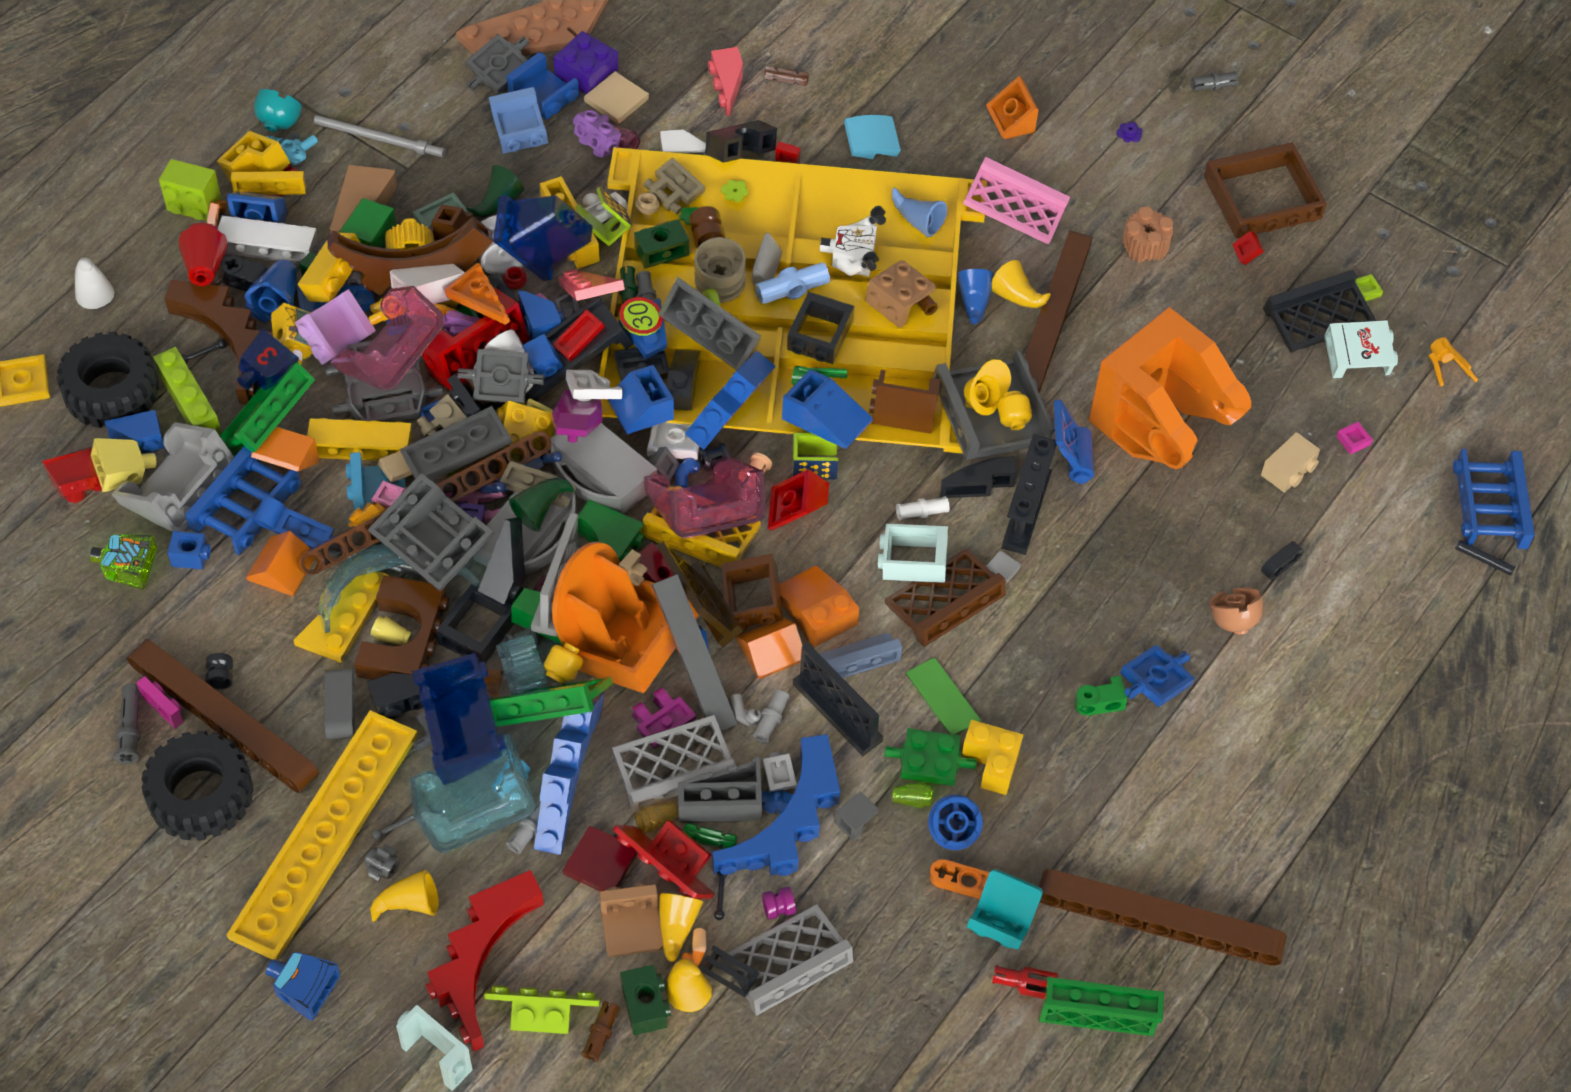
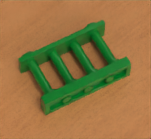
[220,362,315,457]

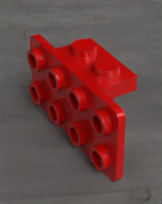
[613,820,715,900]

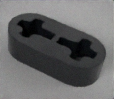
[1261,541,1304,580]

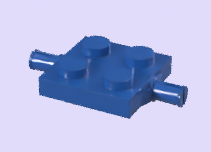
[1120,644,1195,707]

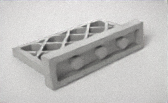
[531,513,579,637]
[612,715,735,812]
[720,904,853,1016]

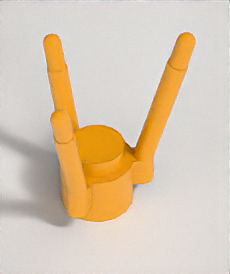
[1429,337,1478,386]

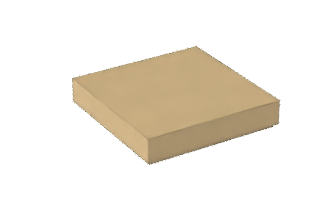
[584,71,649,124]

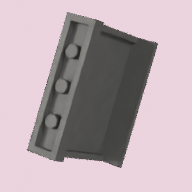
[933,349,1055,460]

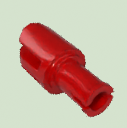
[992,965,1059,999]

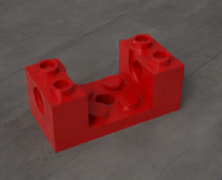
[416,288,530,390]

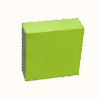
[1355,274,1383,301]

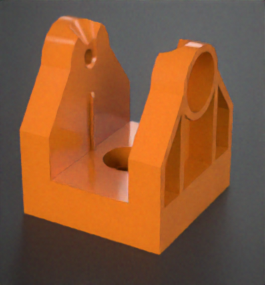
[1089,307,1251,469]

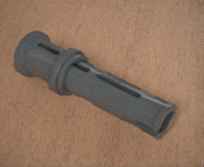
[114,684,141,764]

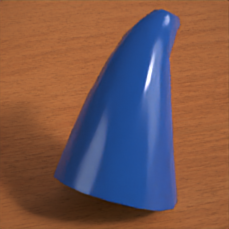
[956,269,994,325]

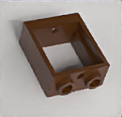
[721,554,783,629]

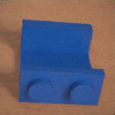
[507,52,579,120]

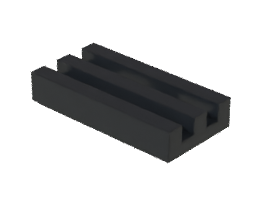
[699,945,759,998]

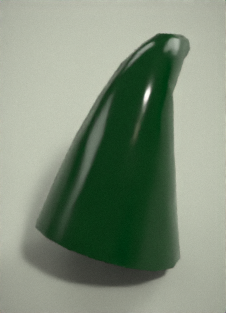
[466,165,525,217]
[509,478,575,532]

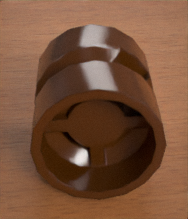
[689,206,726,249]

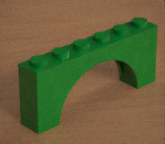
[512,499,646,645]

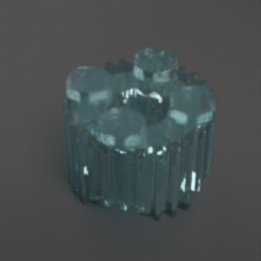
[496,635,547,695]

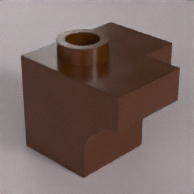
[428,204,474,241]

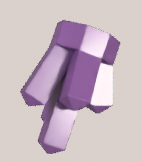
[433,310,480,337]

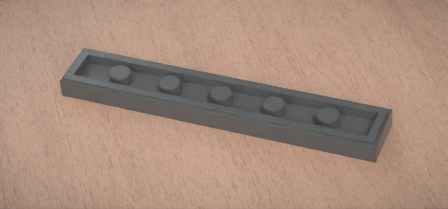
[652,574,738,734]

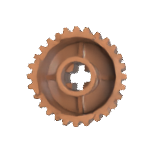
[1123,206,1173,263]

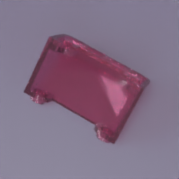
[330,286,444,390]
[644,458,766,538]

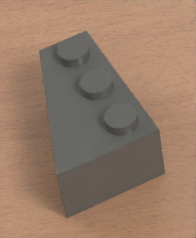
[678,756,762,823]

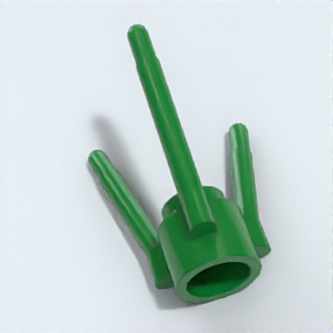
[791,366,848,385]

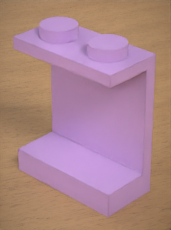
[295,289,376,365]

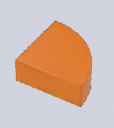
[207,200,228,226]

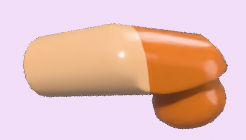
[682,928,707,967]

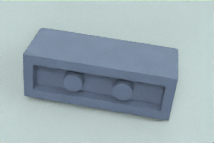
[820,633,902,678]

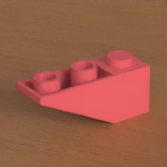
[708,47,743,116]

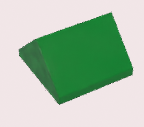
[338,198,396,248]

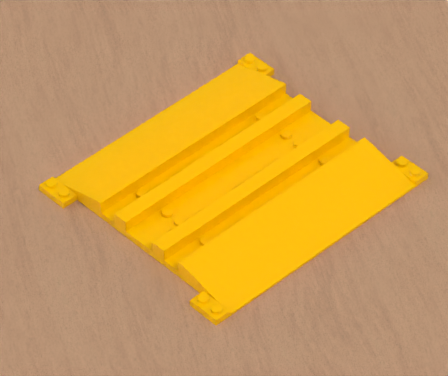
[597,147,987,453]

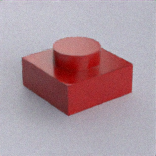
[775,141,801,164]
[1232,231,1264,265]

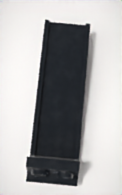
[447,296,634,417]

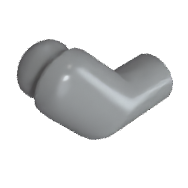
[729,694,762,727]

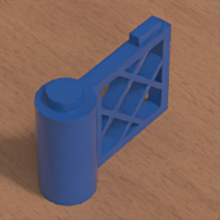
[1054,399,1094,484]

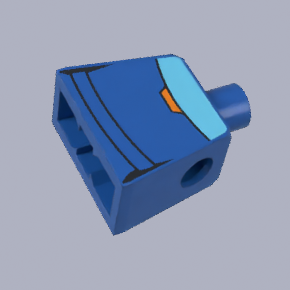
[266,952,341,1021]

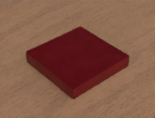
[563,825,638,891]

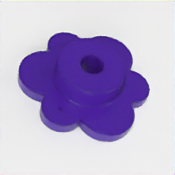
[1116,122,1143,142]

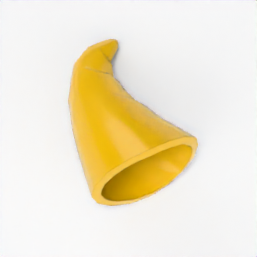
[992,260,1051,308]
[370,869,439,922]
[659,893,703,962]
[665,959,712,1012]

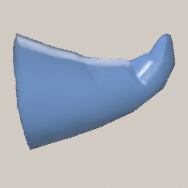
[892,188,948,238]

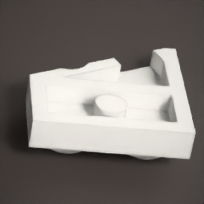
[566,370,622,402]

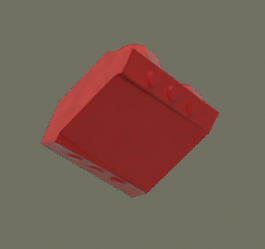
[41,447,102,503]

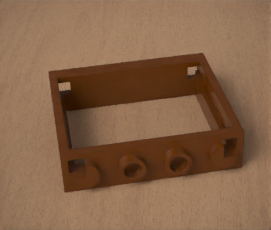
[1204,142,1327,239]

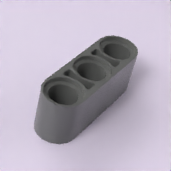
[325,667,355,740]

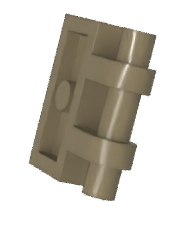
[644,157,705,215]
[417,394,468,437]

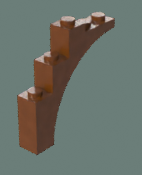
[327,217,493,296]
[164,280,279,405]

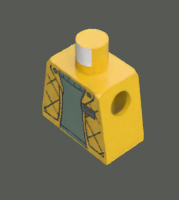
[271,303,313,365]

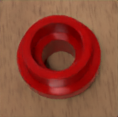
[503,266,527,289]

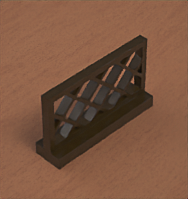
[657,541,743,647]

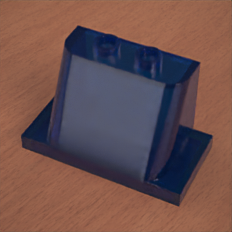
[493,195,593,281]

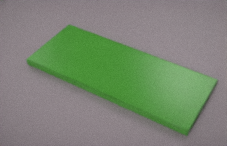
[906,657,981,735]

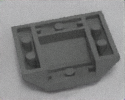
[368,473,494,591]

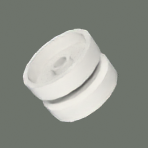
[478,214,532,275]

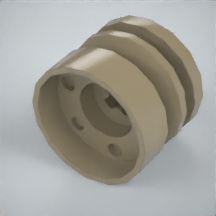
[694,237,746,303]

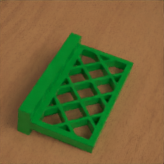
[486,676,613,727]
[1039,977,1164,1036]

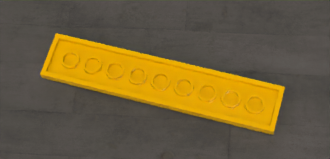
[227,710,418,960]

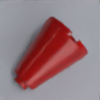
[178,222,228,286]

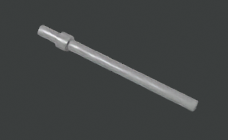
[314,115,446,158]

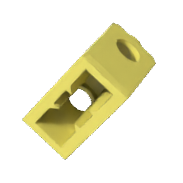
[91,438,156,492]

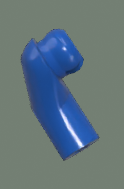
[675,457,700,492]

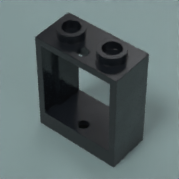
[787,292,854,364]
[436,584,515,667]

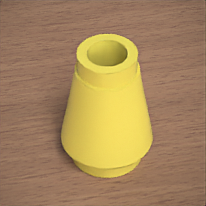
[371,616,412,645]

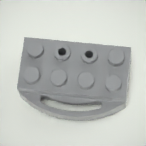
[550,423,658,514]
[474,492,576,575]

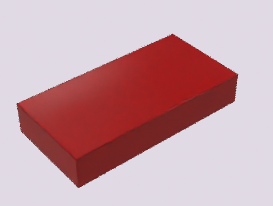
[552,309,605,362]

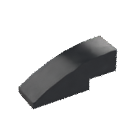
[940,456,1017,498]

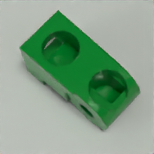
[1074,676,1127,716]

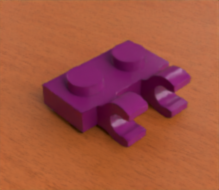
[632,687,696,749]

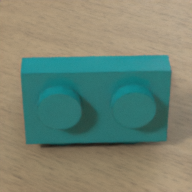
[966,869,1043,950]

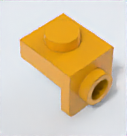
[347,502,385,534]

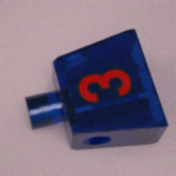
[237,329,299,390]

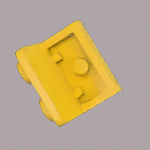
[490,401,554,456]

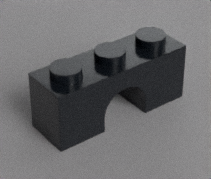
[705,120,777,163]

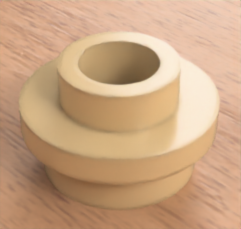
[636,193,659,215]

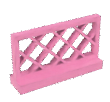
[963,157,1070,245]

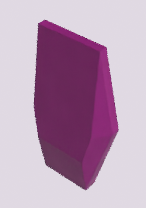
[552,390,602,443]

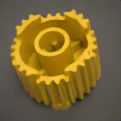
[385,218,434,249]

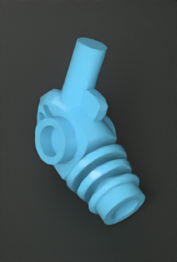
[265,135,318,165]

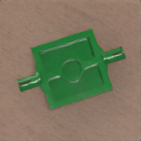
[884,728,977,786]

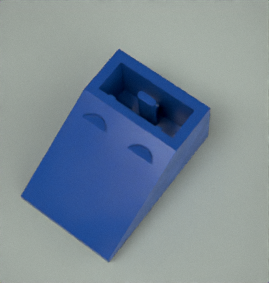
[782,369,873,449]

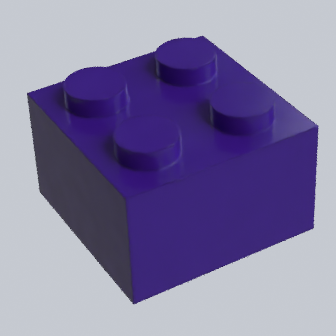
[553,31,618,94]

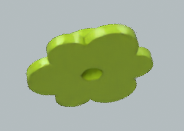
[721,180,748,202]

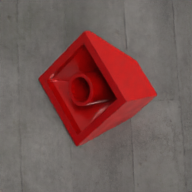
[768,469,829,531]

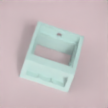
[878,524,948,583]

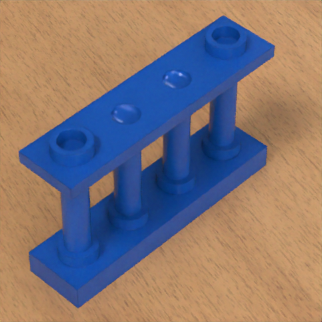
[185,446,301,556]
[1453,449,1535,549]

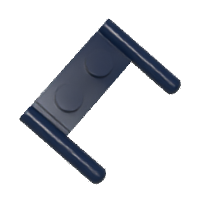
[479,451,563,494]

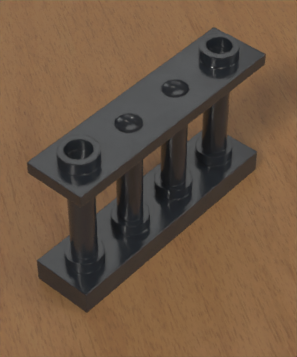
[1001,434,1057,555]

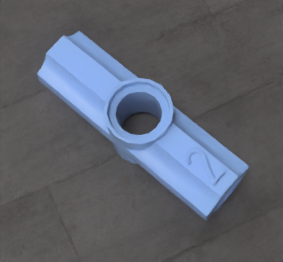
[755,262,830,304]

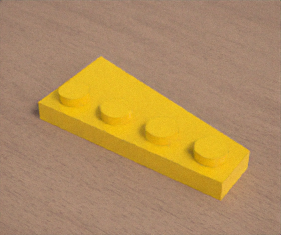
[293,567,389,663]

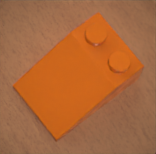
[779,565,859,648]

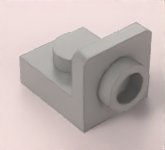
[761,752,797,793]

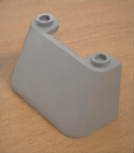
[112,422,234,532]

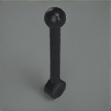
[181,339,227,364]
[714,871,728,921]

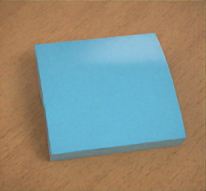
[844,115,901,160]

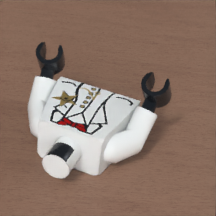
[820,206,886,277]

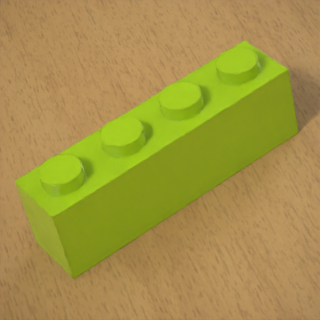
[153,347,222,435]

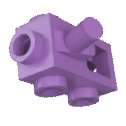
[573,110,621,157]

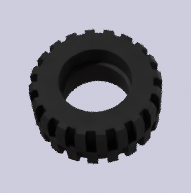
[57,332,159,428]
[141,731,253,841]

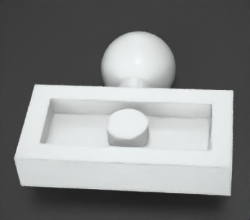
[582,192,627,223]

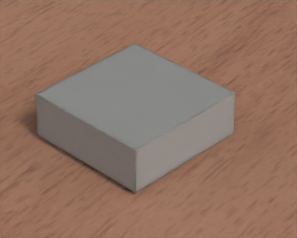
[986,551,1021,585]

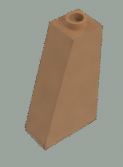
[330,165,397,233]

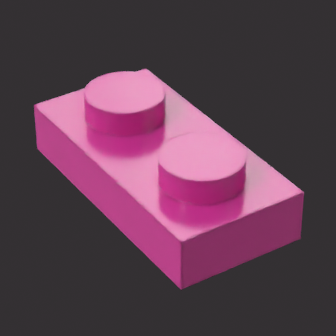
[136,676,184,729]

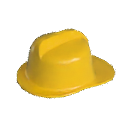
[964,359,1011,416]

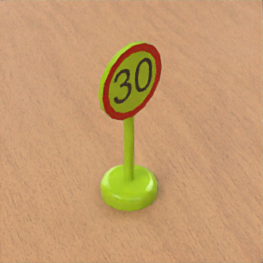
[619,288,721,336]

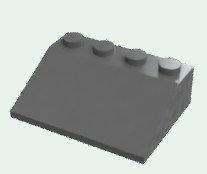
[658,277,761,370]

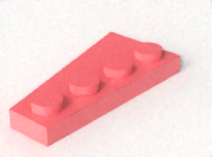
[558,269,625,301]

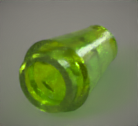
[892,782,933,809]

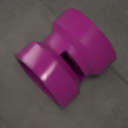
[762,886,796,920]

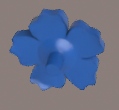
[762,790,793,814]

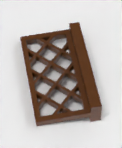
[885,549,1006,647]

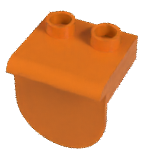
[552,542,699,693]

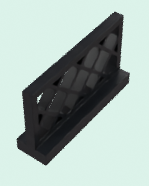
[1263,270,1376,353]
[793,643,883,757]

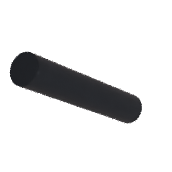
[1455,540,1515,576]

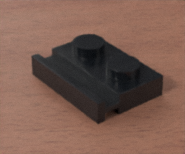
[614,348,669,382]

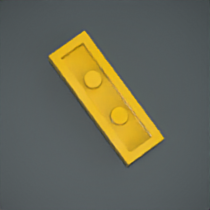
[231,171,306,195]

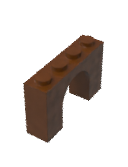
[354,575,450,680]

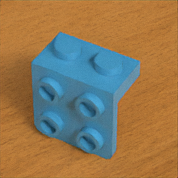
[346,452,406,510]

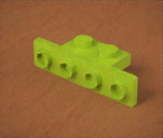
[484,985,601,1034]

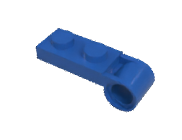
[252,496,334,548]

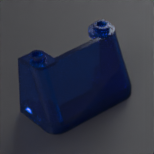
[412,653,507,785]

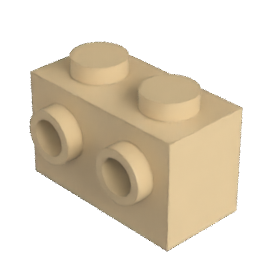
[1261,432,1320,493]

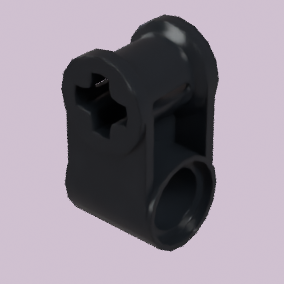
[221,255,268,291]

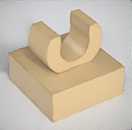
[619,550,647,586]

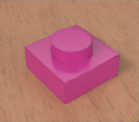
[1336,422,1373,455]

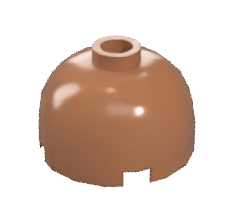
[1210,588,1263,635]

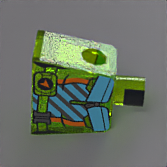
[90,534,158,590]

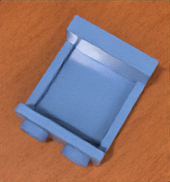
[489,87,548,154]

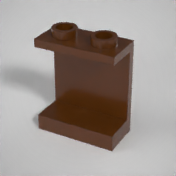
[869,370,941,434]

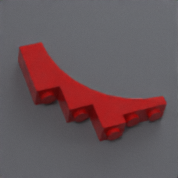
[425,870,544,1051]

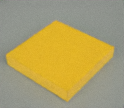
[0,354,50,407]

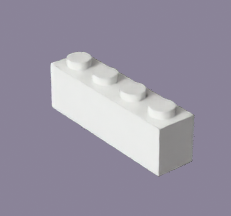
[218,216,319,264]

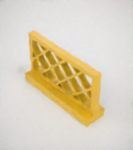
[643,486,761,568]

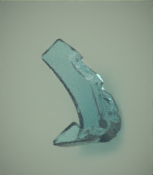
[318,544,479,633]

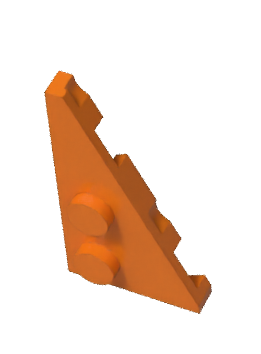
[444,263,510,325]

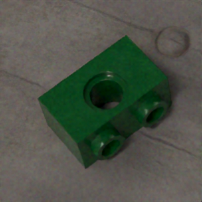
[634,219,690,269]
[620,964,671,1036]

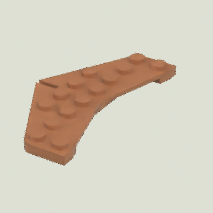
[456,0,608,55]

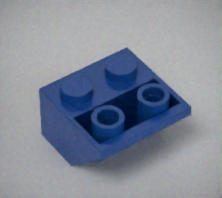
[607,365,674,434]

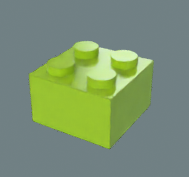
[159,159,222,221]

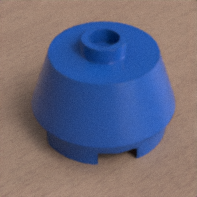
[928,794,983,850]

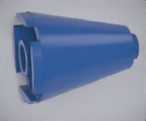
[245,259,297,322]

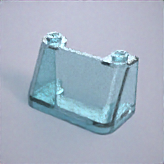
[409,733,535,852]

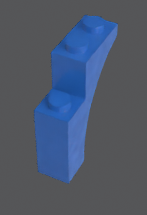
[685,351,776,450]

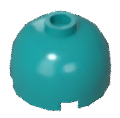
[254,89,302,132]

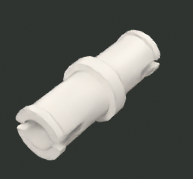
[896,496,949,521]

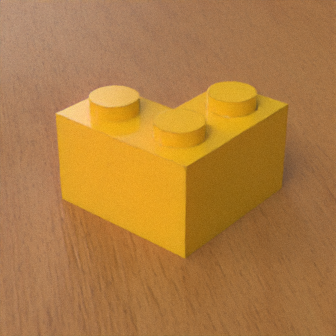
[217,131,290,182]
[962,720,1024,795]

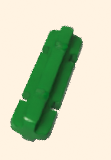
[684,823,737,849]

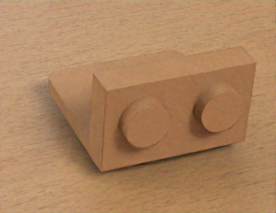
[865,260,936,328]
[599,883,663,957]

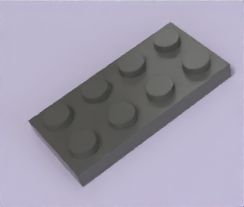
[400,406,512,481]

